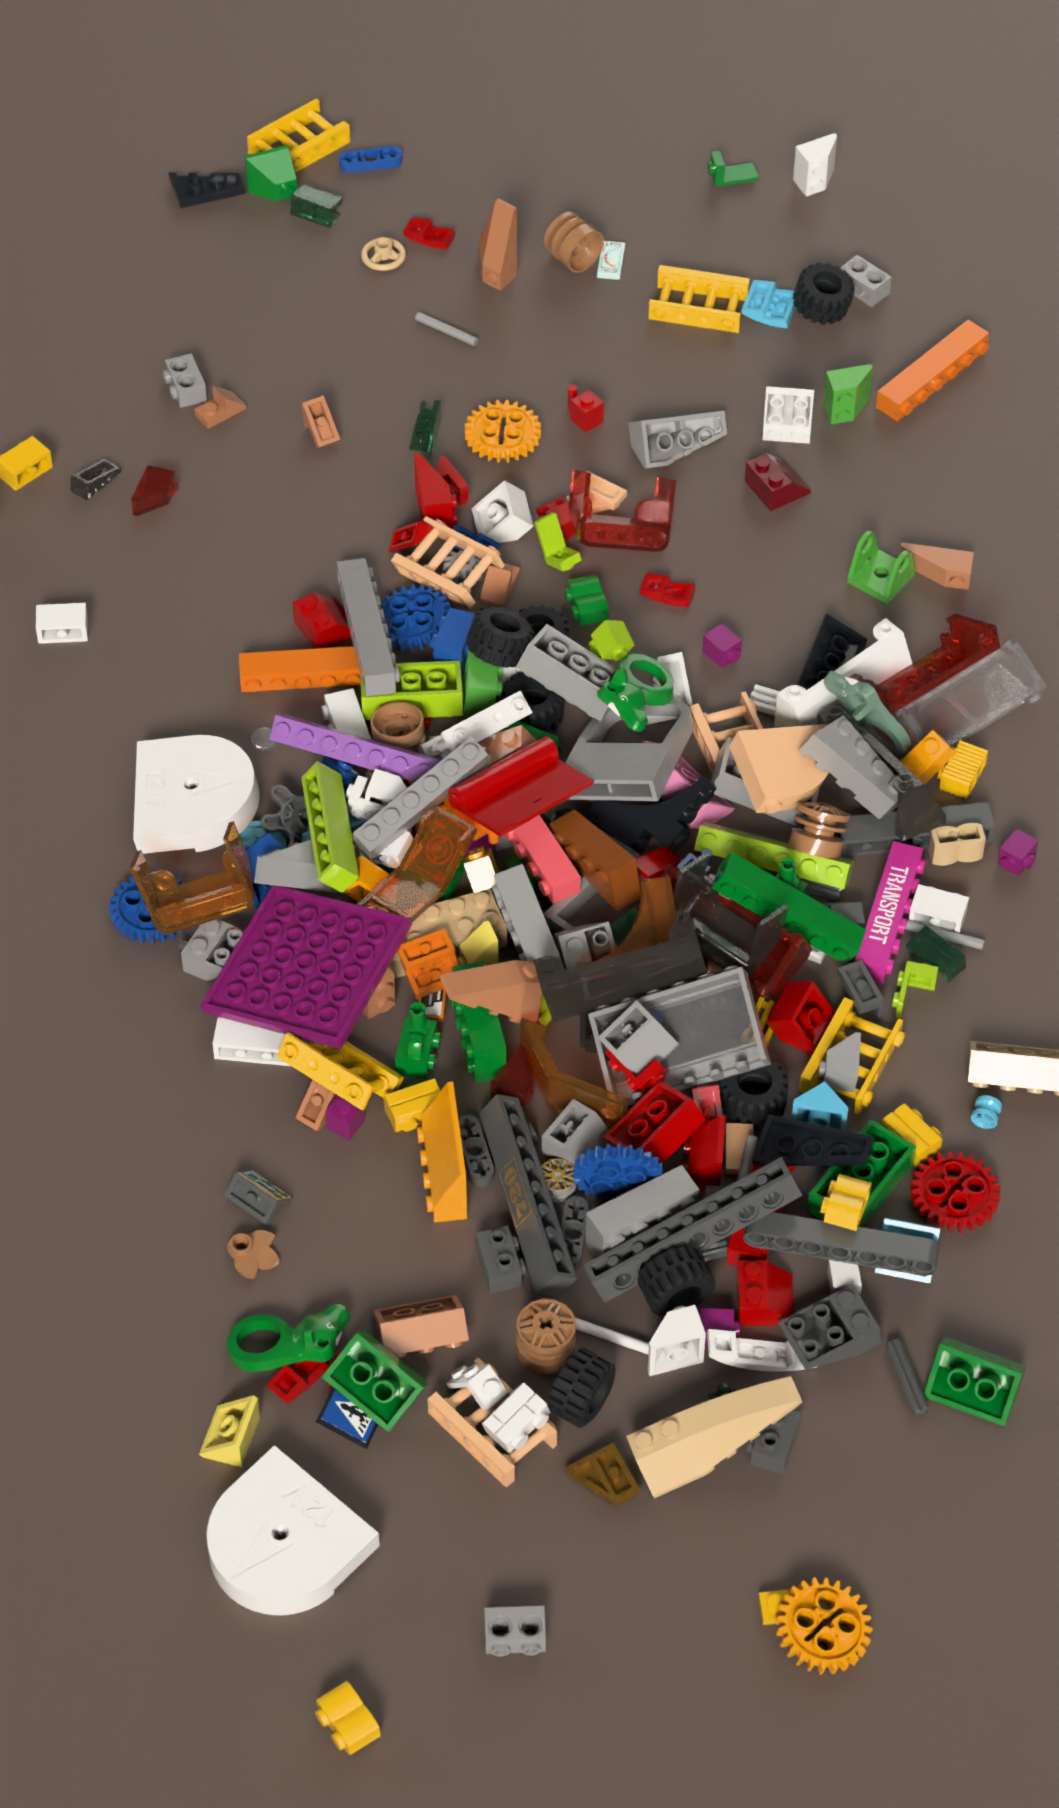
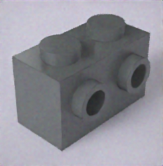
[475,1226,526,1294]
[747,1410,802,1475]

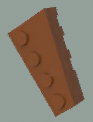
[549,809,642,912]

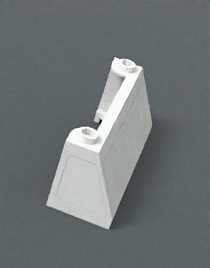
[774,618,917,729]

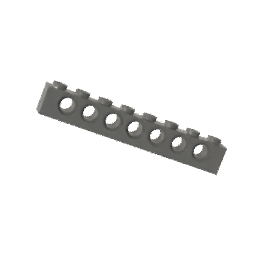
[584,1157,803,1303]

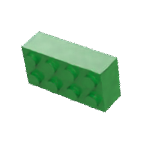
[449,961,507,1084]
[807,1119,917,1227]

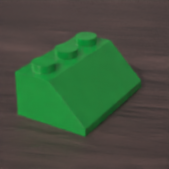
[322,1329,429,1432]
[924,1337,1027,1427]

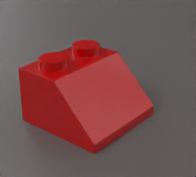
[292,592,351,649]
[766,981,835,1056]
[683,1116,725,1191]
[736,1260,795,1326]

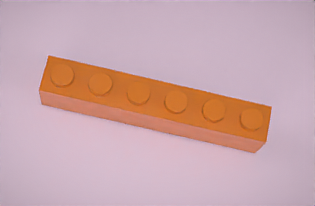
[876,320,989,421]
[239,646,361,692]

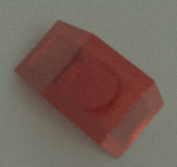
[131,465,179,516]
[490,1046,534,1107]

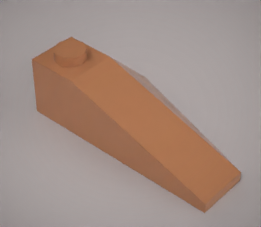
[478,198,517,291]
[439,960,543,1023]

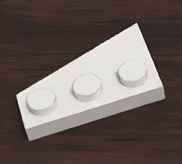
[646,652,693,724]

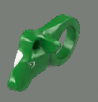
[597,654,674,732]
[226,1304,350,1372]

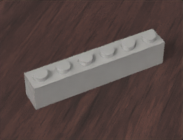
[353,736,488,861]

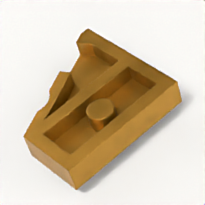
[564,1442,641,1507]

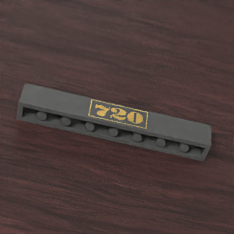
[479,1094,577,1298]

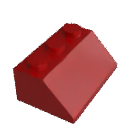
[603,1080,706,1164]

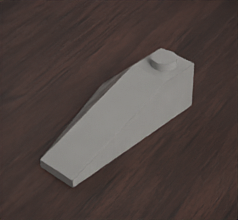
[254,837,346,894]

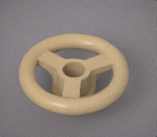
[361,237,406,271]

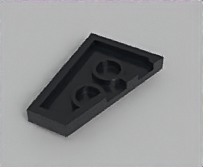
[168,173,245,208]

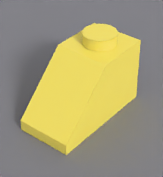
[457,921,498,966]

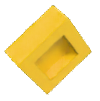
[759,1590,789,1625]

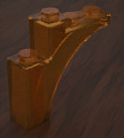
[574,876,680,985]

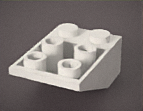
[762,386,814,444]

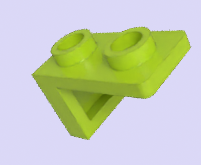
[534,512,582,571]
[892,961,939,1018]

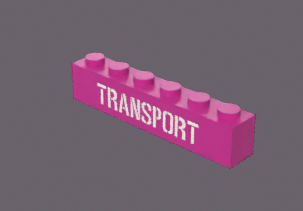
[855,841,926,984]

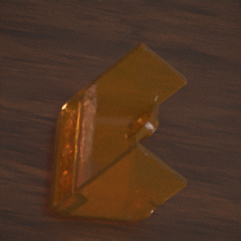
[130,821,254,934]

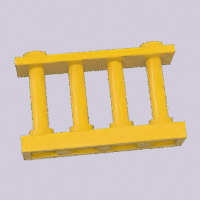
[247,98,350,173]
[649,265,750,333]
[799,997,905,1115]
[276,1033,404,1110]

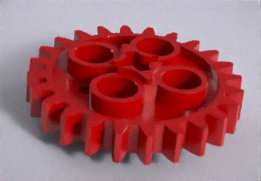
[910,1151,1001,1234]

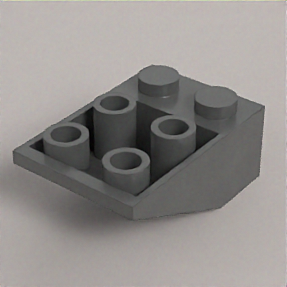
[778,1284,882,1370]

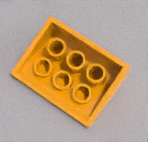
[417,1081,467,1223]

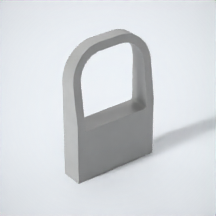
[565,699,694,801]

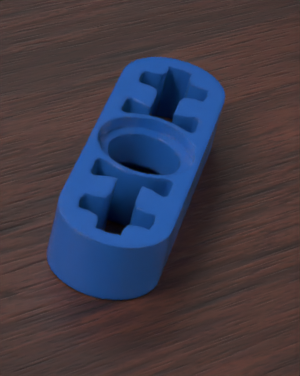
[339,146,403,173]

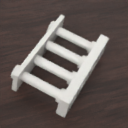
[417,691,532,759]

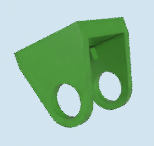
[847,530,915,604]

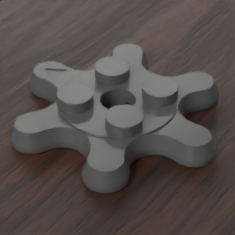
[261,785,309,847]

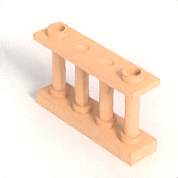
[391,516,505,610]
[689,691,763,775]
[427,1358,557,1487]

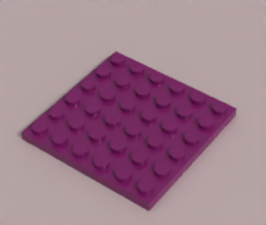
[200,885,412,1049]

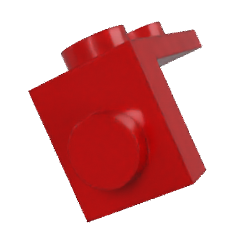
[605,1049,669,1094]

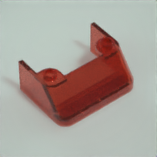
[568,469,676,552]

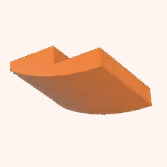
[397,928,460,1000]

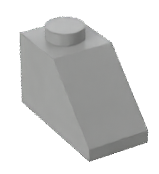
[818,1032,861,1092]

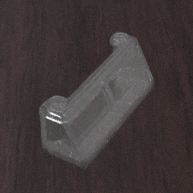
[892,637,1048,751]

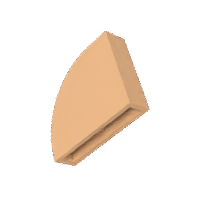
[729,724,829,813]

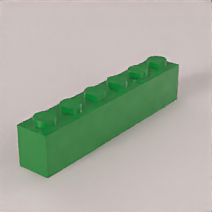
[711,852,866,965]

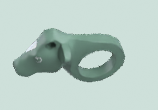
[824,670,912,760]

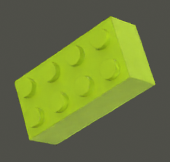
[360,660,463,720]

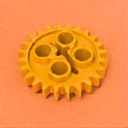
[465,400,541,463]
[775,1577,873,1675]

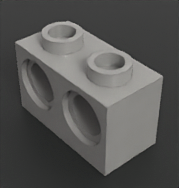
[840,255,892,307]
[163,353,207,408]
[485,1606,546,1656]

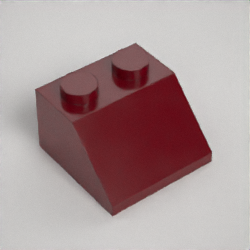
[745,453,811,511]

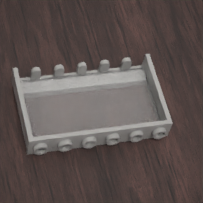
[588,966,771,1111]

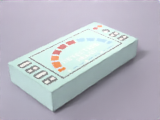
[597,241,625,280]

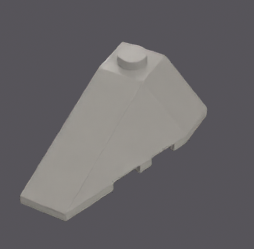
[628,411,727,469]

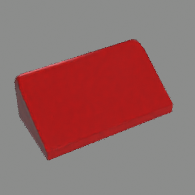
[389,521,433,553]

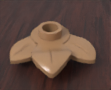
[227,1230,280,1279]

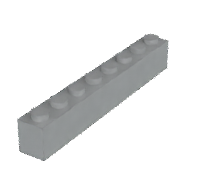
[336,558,400,696]

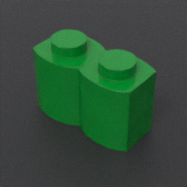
[564,574,609,626]

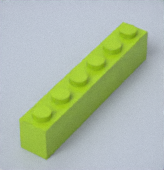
[301,761,359,893]
[694,822,854,889]

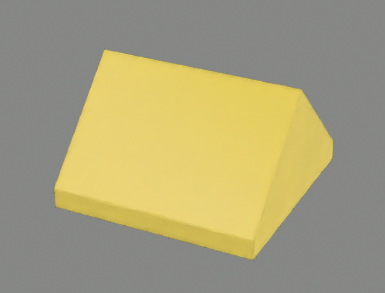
[199,1395,260,1467]

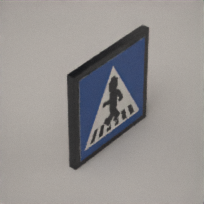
[316,1387,378,1449]

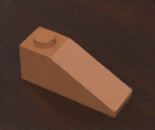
[900,542,974,590]

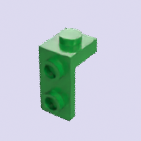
[707,150,758,187]

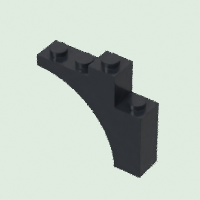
[585,775,717,854]

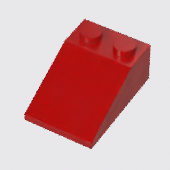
[414,453,457,538]

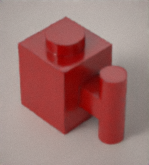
[568,384,604,433]
[536,497,582,540]

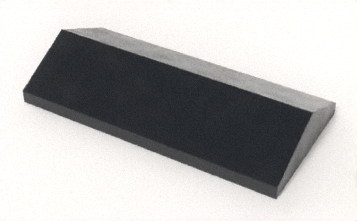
[796,614,868,690]

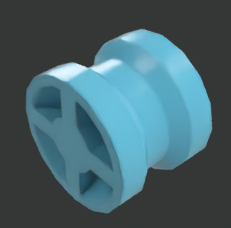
[971,1095,1002,1129]

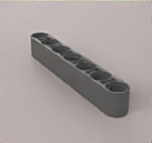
[743,1212,939,1276]

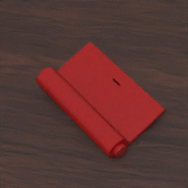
[447,736,594,837]

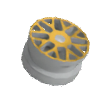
[541,1158,577,1203]

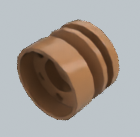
[543,211,604,273]
[370,702,426,753]
[788,802,851,859]
[516,1299,576,1375]

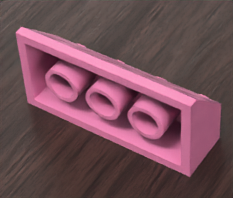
[642,740,735,829]

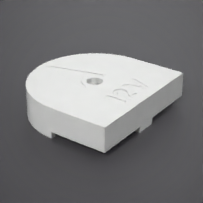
[133,735,260,854]
[207,1445,380,1615]

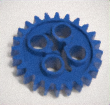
[381,584,451,652]
[109,870,195,945]
[573,1143,664,1202]

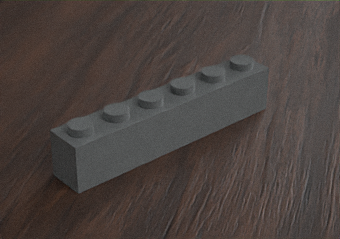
[835,802,995,857]

